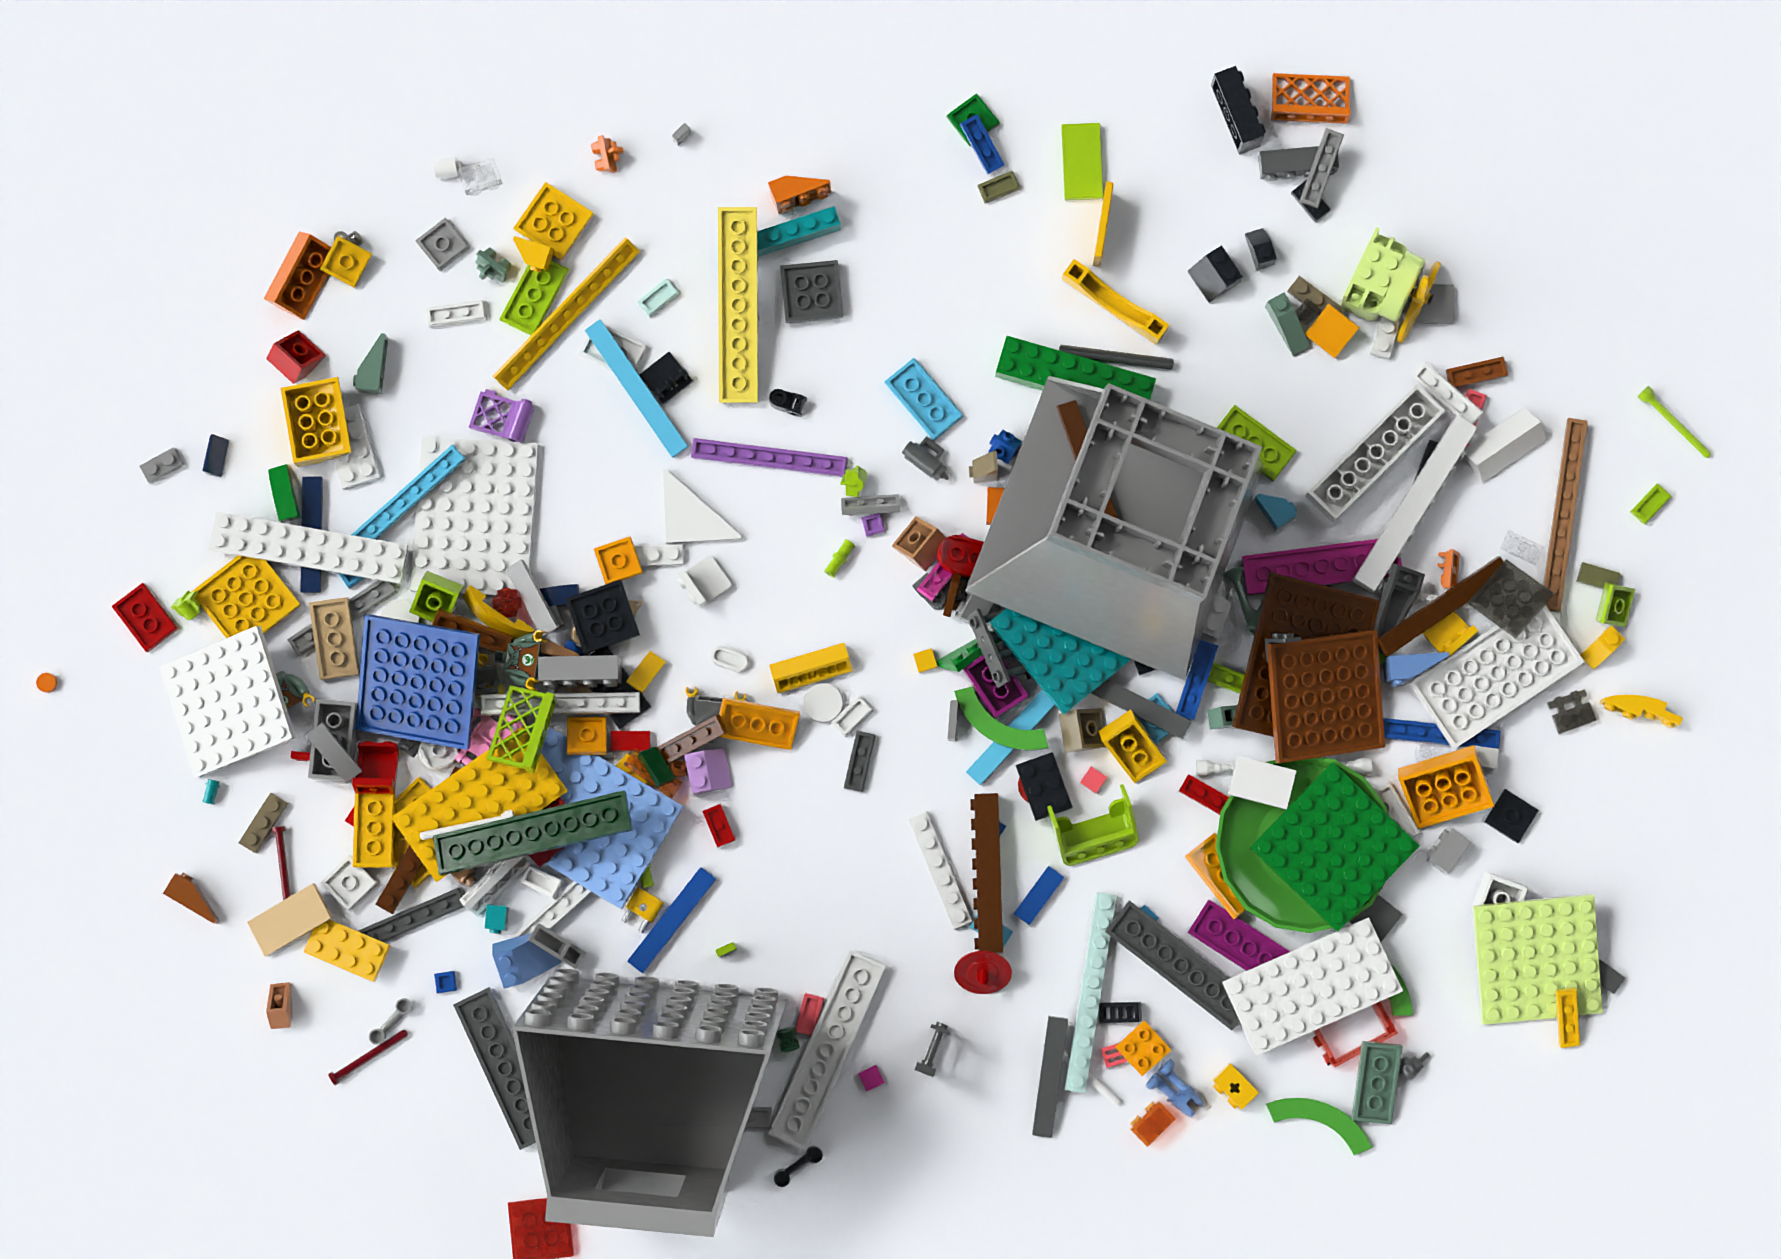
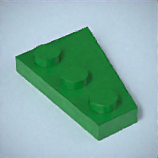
[936,631,1001,672]

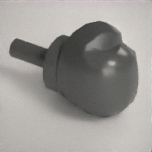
[1399,1052,1430,1080]

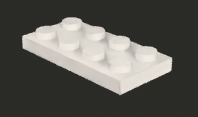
[333,404,380,490]

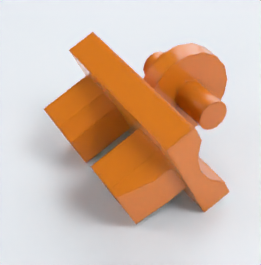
[591,135,624,173]

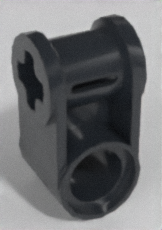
[769,389,808,417]

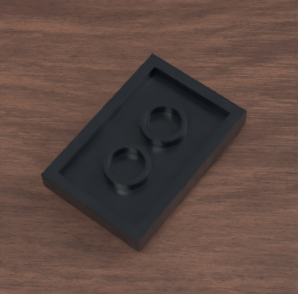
[1015,752,1073,821]

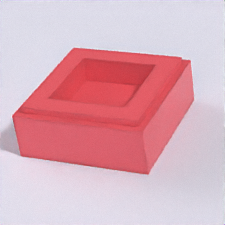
[1080,766,1107,794]

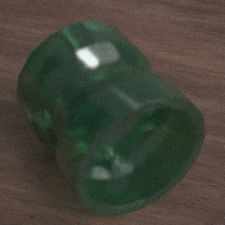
[777,1027,800,1052]

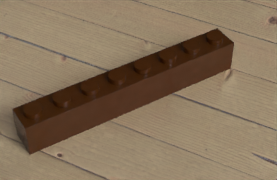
[970,793,1003,954]

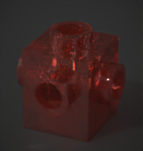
[492,588,521,618]

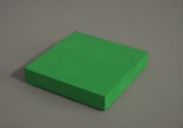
[946,93,1000,147]

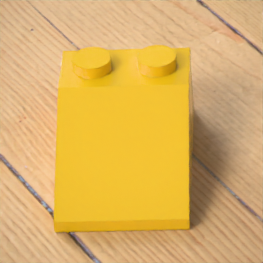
[1098,709,1167,784]

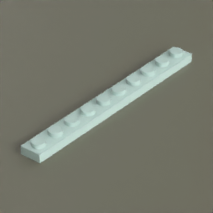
[1064,892,1117,1094]

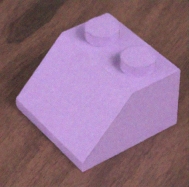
[684,748,732,795]

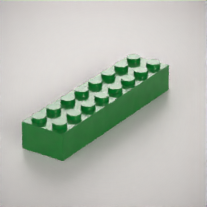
[995,335,1156,400]

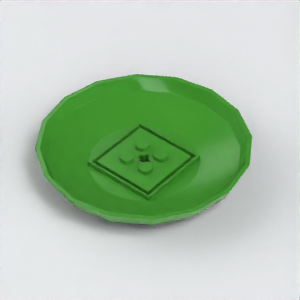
[1215,757,1388,933]

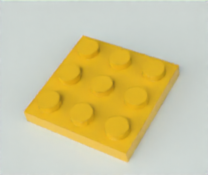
[513,182,594,261]

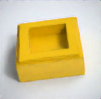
[913,648,937,673]

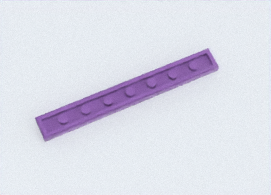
[691,438,848,477]

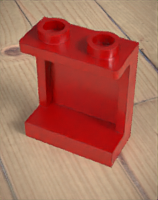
[352,741,399,794]

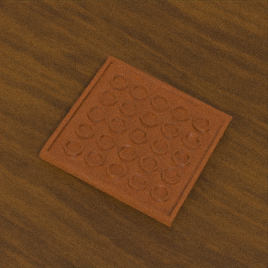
[1267,629,1385,763]

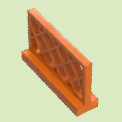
[1271,73,1350,124]

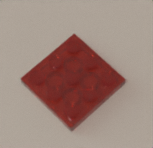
[507,1197,574,1259]

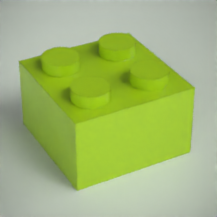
[409,571,463,622]

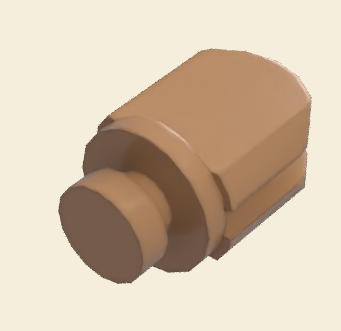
[450,868,477,888]

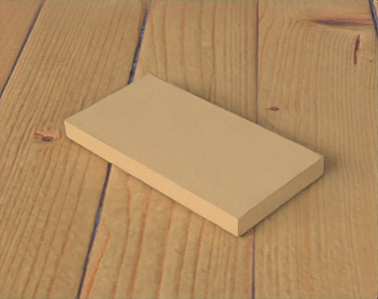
[309,597,360,680]
[247,883,333,957]

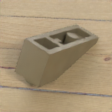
[969,451,998,483]

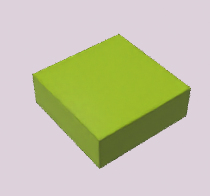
[715,942,737,957]

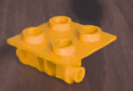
[1115,1020,1171,1077]

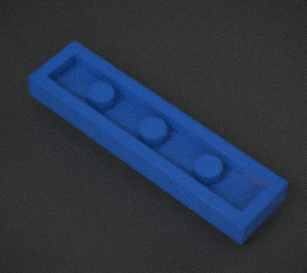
[1175,639,1219,720]

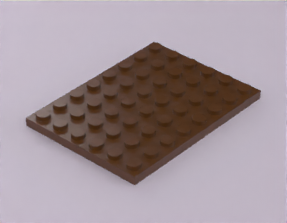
[1232,572,1380,737]

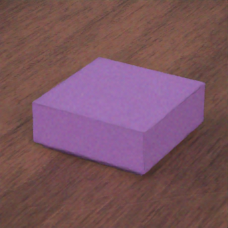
[861,513,885,537]

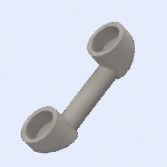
[369,998,412,1045]

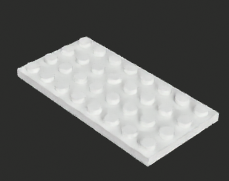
[1409,597,1584,749]
[1222,917,1403,1056]

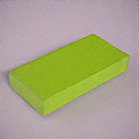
[1630,483,1672,525]

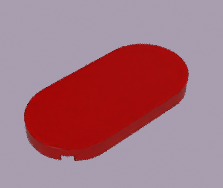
[937,535,984,578]

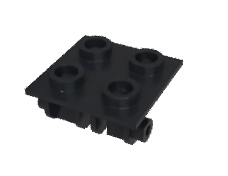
[639,352,693,405]

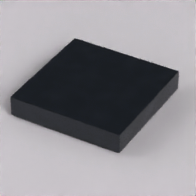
[1484,789,1539,844]

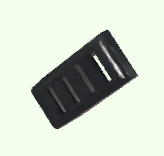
[1099,1002,1142,1023]

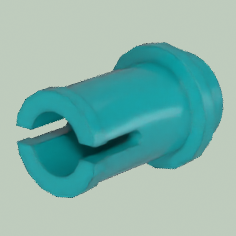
[202,779,221,805]

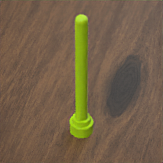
[1637,385,1711,458]

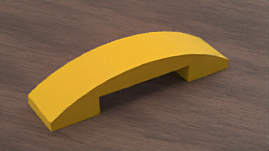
[463,585,535,639]

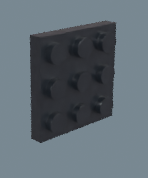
[565,579,640,655]

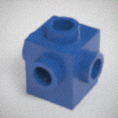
[988,429,1022,464]

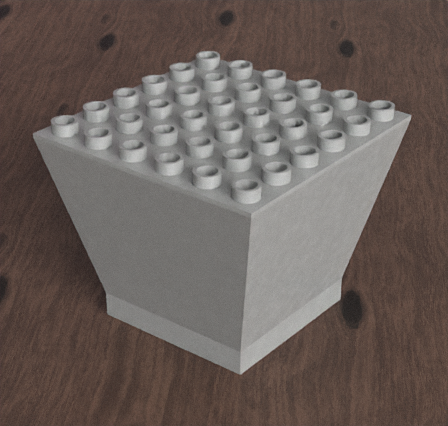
[965,376,1264,680]
[512,969,787,1237]

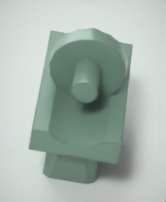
[475,247,511,283]

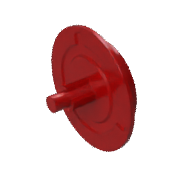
[954,951,1012,994]

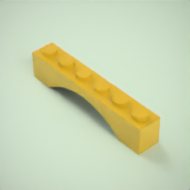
[1062,259,1169,345]

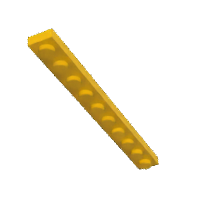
[492,237,640,391]

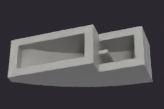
[306,723,362,783]
[527,923,587,969]

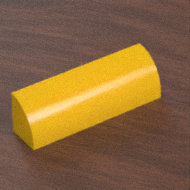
[769,642,853,694]

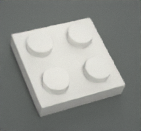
[320,855,377,911]

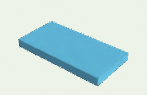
[884,358,963,441]

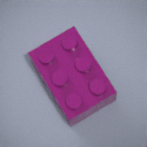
[963,649,1028,719]

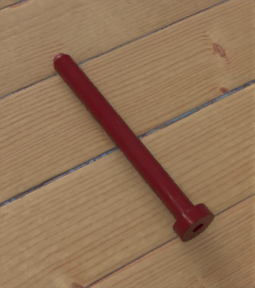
[271,826,291,900]
[328,1030,408,1086]

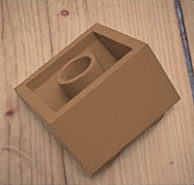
[892,516,946,571]

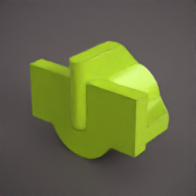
[840,465,868,497]
[171,590,201,620]

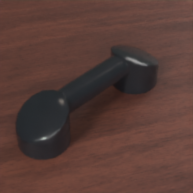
[774,1146,823,1187]

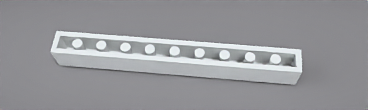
[1352,415,1477,594]

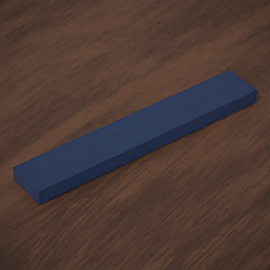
[300,476,323,593]

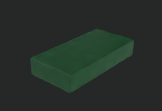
[638,746,676,788]

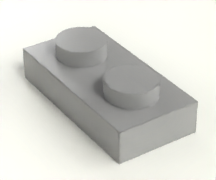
[139,447,184,484]

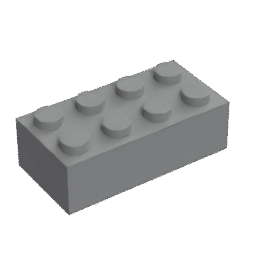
[538,655,622,688]
[308,699,357,783]

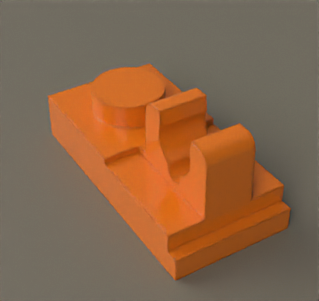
[1437,549,1460,590]

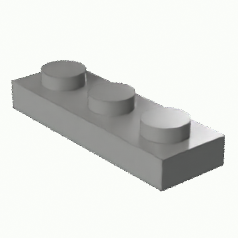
[841,494,900,516]

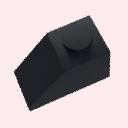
[1244,228,1277,270]

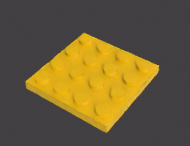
[191,555,301,639]

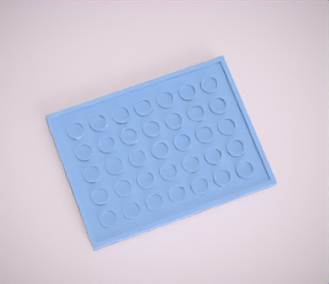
[541,728,684,909]

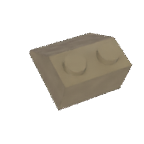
[1059,708,1106,753]

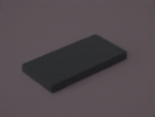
[589,647,652,730]

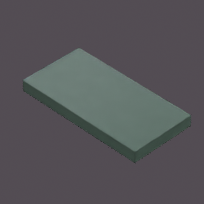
[1351,1041,1403,1124]

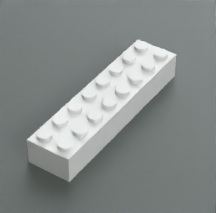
[1305,384,1445,523]

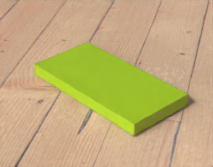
[1061,123,1103,200]
[499,260,570,336]
[1217,404,1297,482]

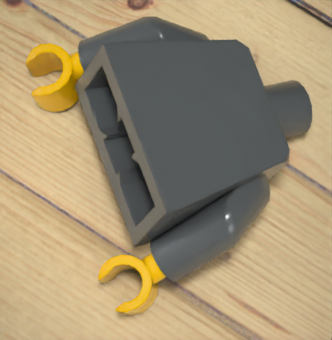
[685,686,746,743]

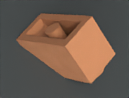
[266,982,293,1029]

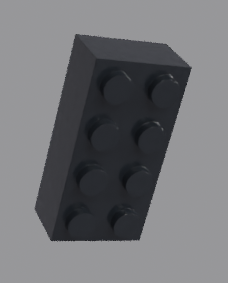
[1211,65,1266,155]

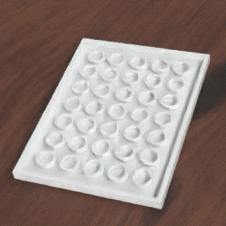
[410,437,539,597]

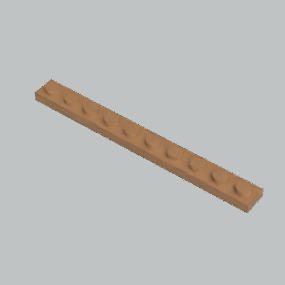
[1541,418,1588,612]

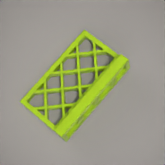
[487,685,557,773]

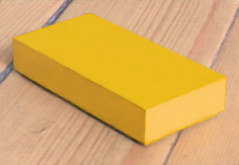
[626,651,666,693]

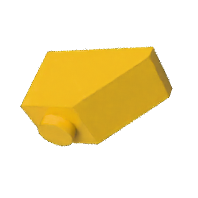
[513,236,554,273]
[1580,625,1625,669]

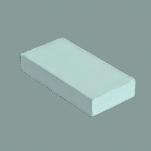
[637,278,679,318]

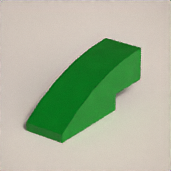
[268,464,301,523]

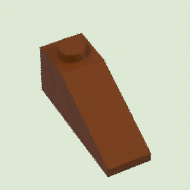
[162,872,220,924]

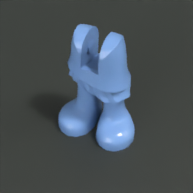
[1145,1058,1205,1118]

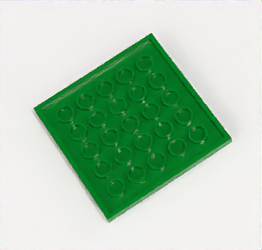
[1250,762,1420,932]

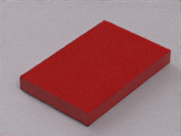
[111,582,179,653]

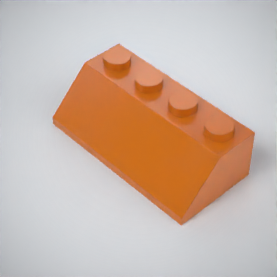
[264,231,331,320]

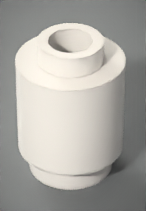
[433,157,463,179]

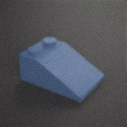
[1383,652,1449,687]
[492,928,561,989]

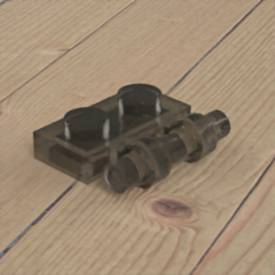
[1547,689,1597,734]

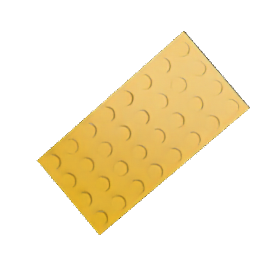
[391,726,568,883]

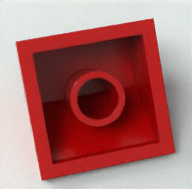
[266,330,326,384]

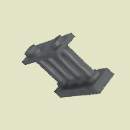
[967,606,1033,689]
[914,1021,951,1077]

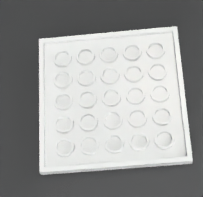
[160,626,296,778]

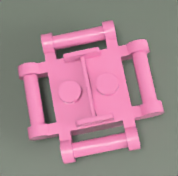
[455,706,526,765]

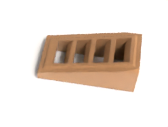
[540,638,580,657]

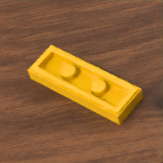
[1555,987,1580,1048]

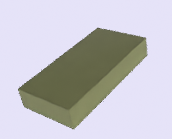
[977,170,1020,204]
[1576,562,1621,589]

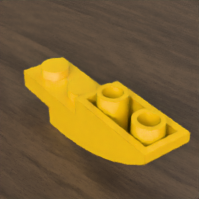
[1599,694,1683,728]

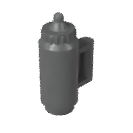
[902,436,949,481]

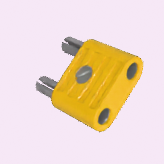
[621,887,664,933]

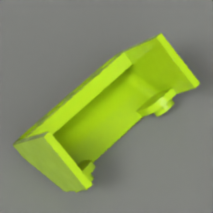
[1047,784,1139,866]

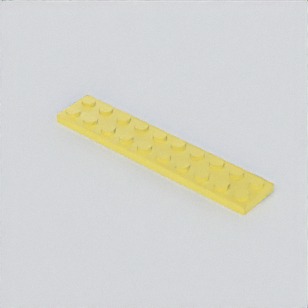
[718,207,758,403]

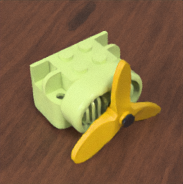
[1341,227,1441,343]

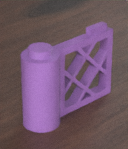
[469,389,535,444]

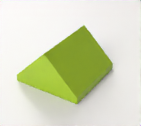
[1596,582,1636,627]

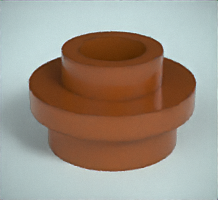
[669,760,688,778]

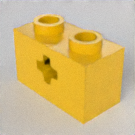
[1212,1063,1259,1110]

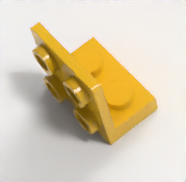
[1422,611,1478,659]

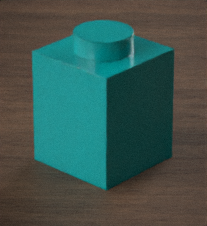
[484,905,509,934]

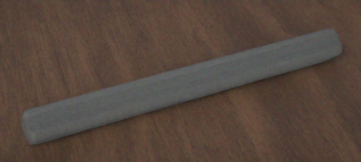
[1059,344,1174,370]

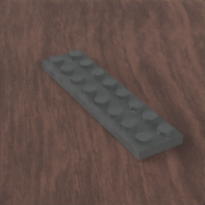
[1105,900,1239,1031]
[453,987,536,1150]

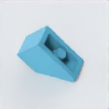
[1254,494,1297,531]

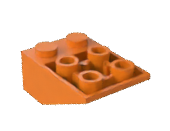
[768,175,832,214]

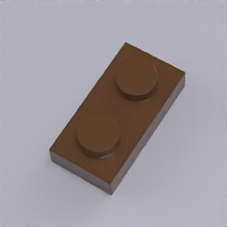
[943,573,963,617]

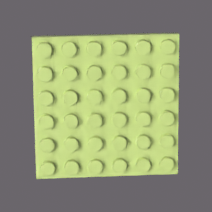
[1473,894,1603,1025]

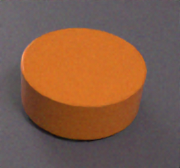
[36,673,58,693]

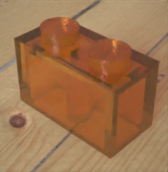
[1129,1101,1176,1147]

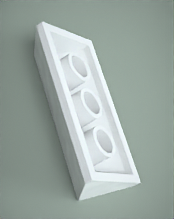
[1464,407,1546,483]

